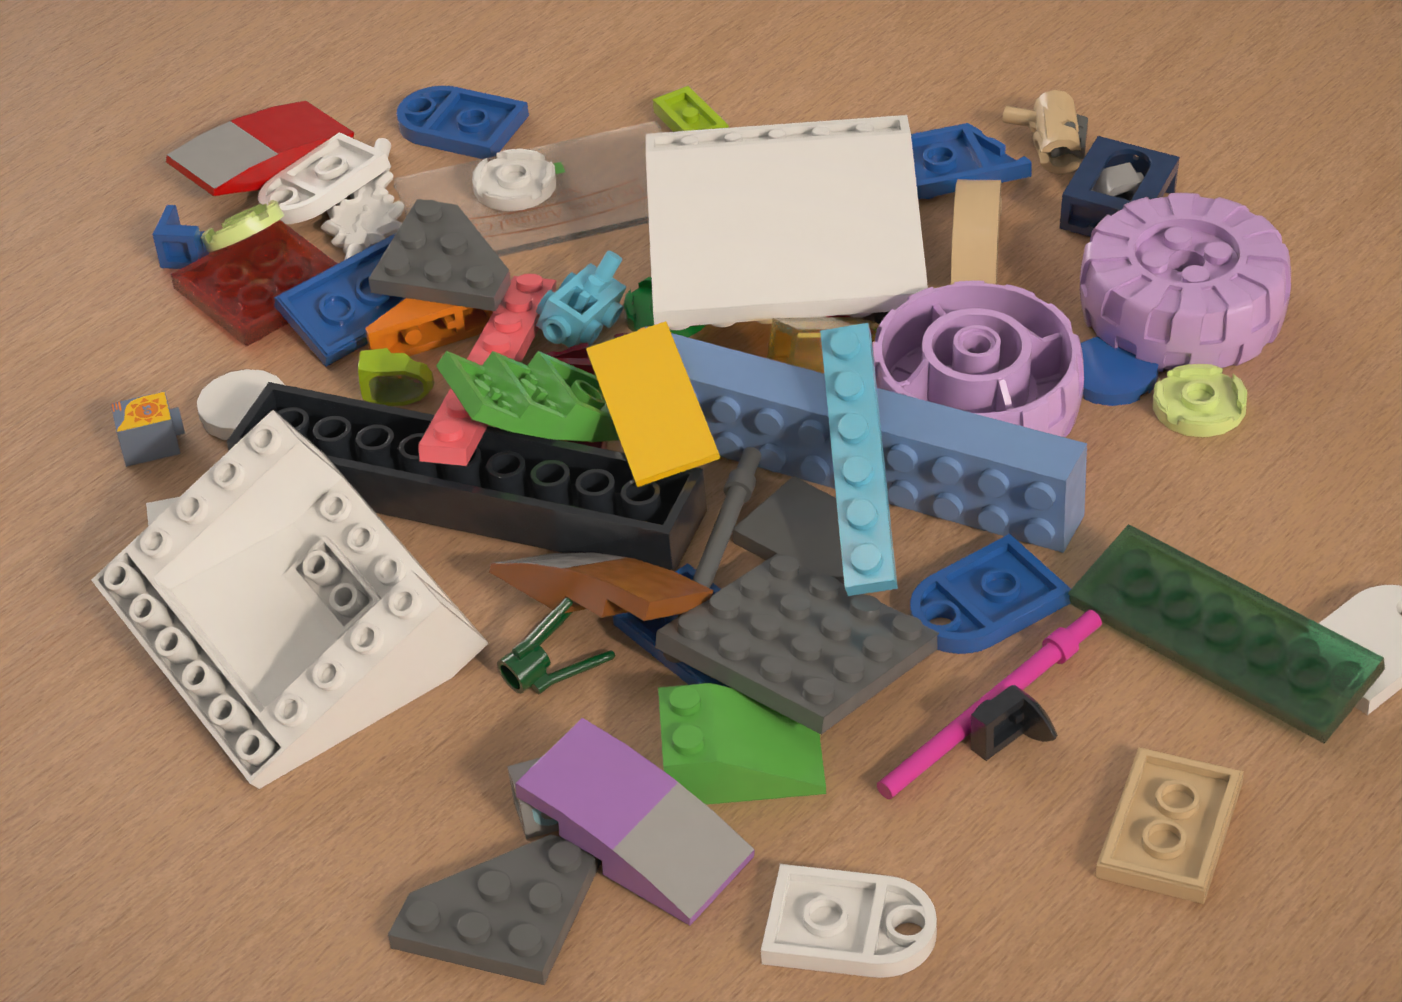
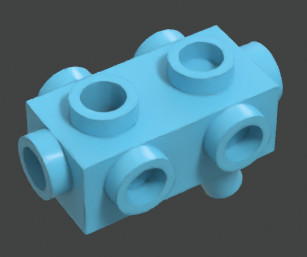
[536,251,626,347]

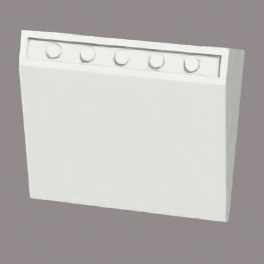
[646,115,928,330]
[91,410,489,789]

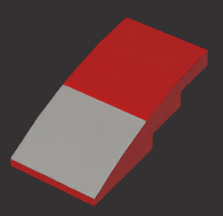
[166,100,355,196]

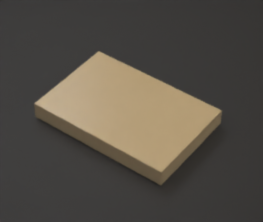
[1096,747,1244,904]

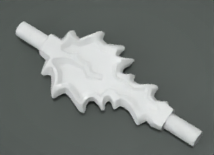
[321,138,405,260]

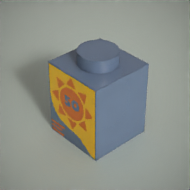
[111,391,185,467]

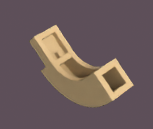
[951,179,1002,285]

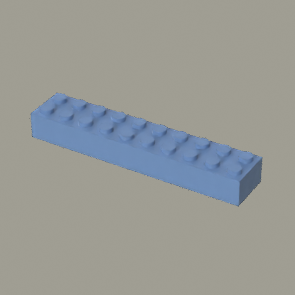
[645,326,1087,553]

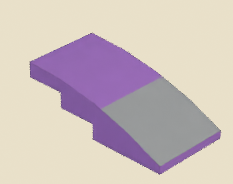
[515,718,755,926]

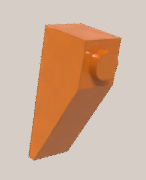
[365,298,494,356]

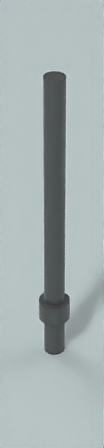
[663,447,761,663]

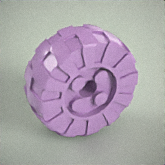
[1080,193,1291,372]
[872,281,1084,437]

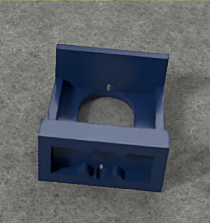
[1059,136,1180,237]

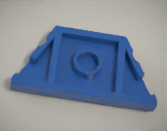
[911,123,1032,200]

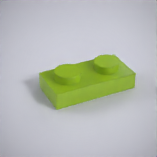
[653,86,729,132]

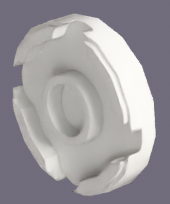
[472,149,556,211]
[197,369,285,440]

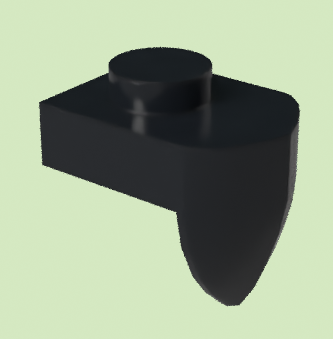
[971,685,1058,761]

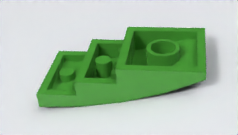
[436,351,619,442]

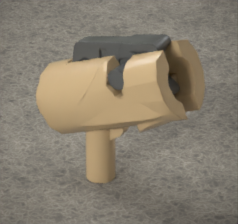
[1003,90,1088,174]

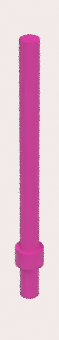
[877,610,1102,800]

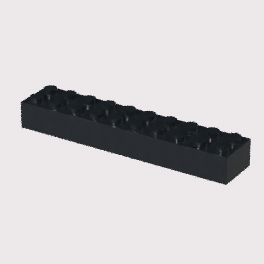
[226,382,707,571]

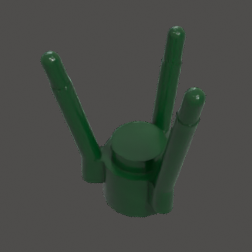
[497,598,615,694]

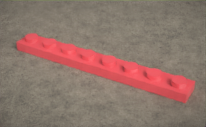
[419,274,556,466]

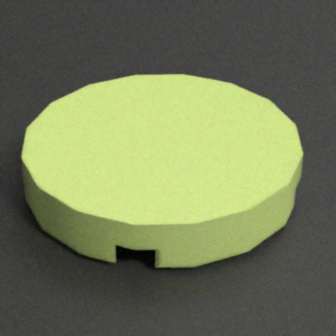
[201,200,284,252]
[1153,364,1247,437]

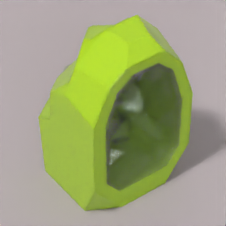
[358,348,435,406]

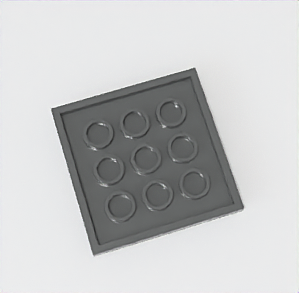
[655,553,939,735]

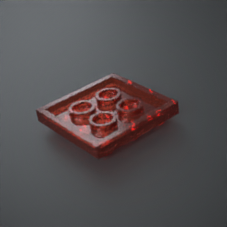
[170,220,338,347]

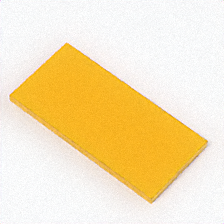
[586,321,720,487]

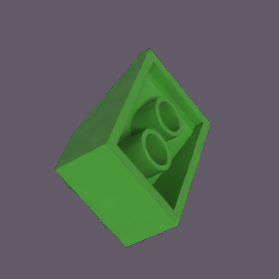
[658,683,826,805]

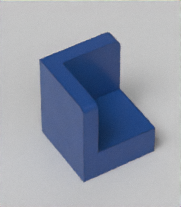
[152,205,210,270]

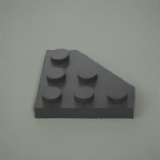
[369,199,511,311]
[388,835,602,985]

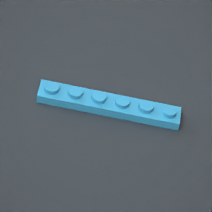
[820,323,898,596]

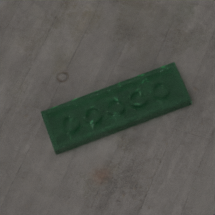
[1068,524,1385,744]

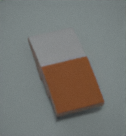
[489,552,714,621]

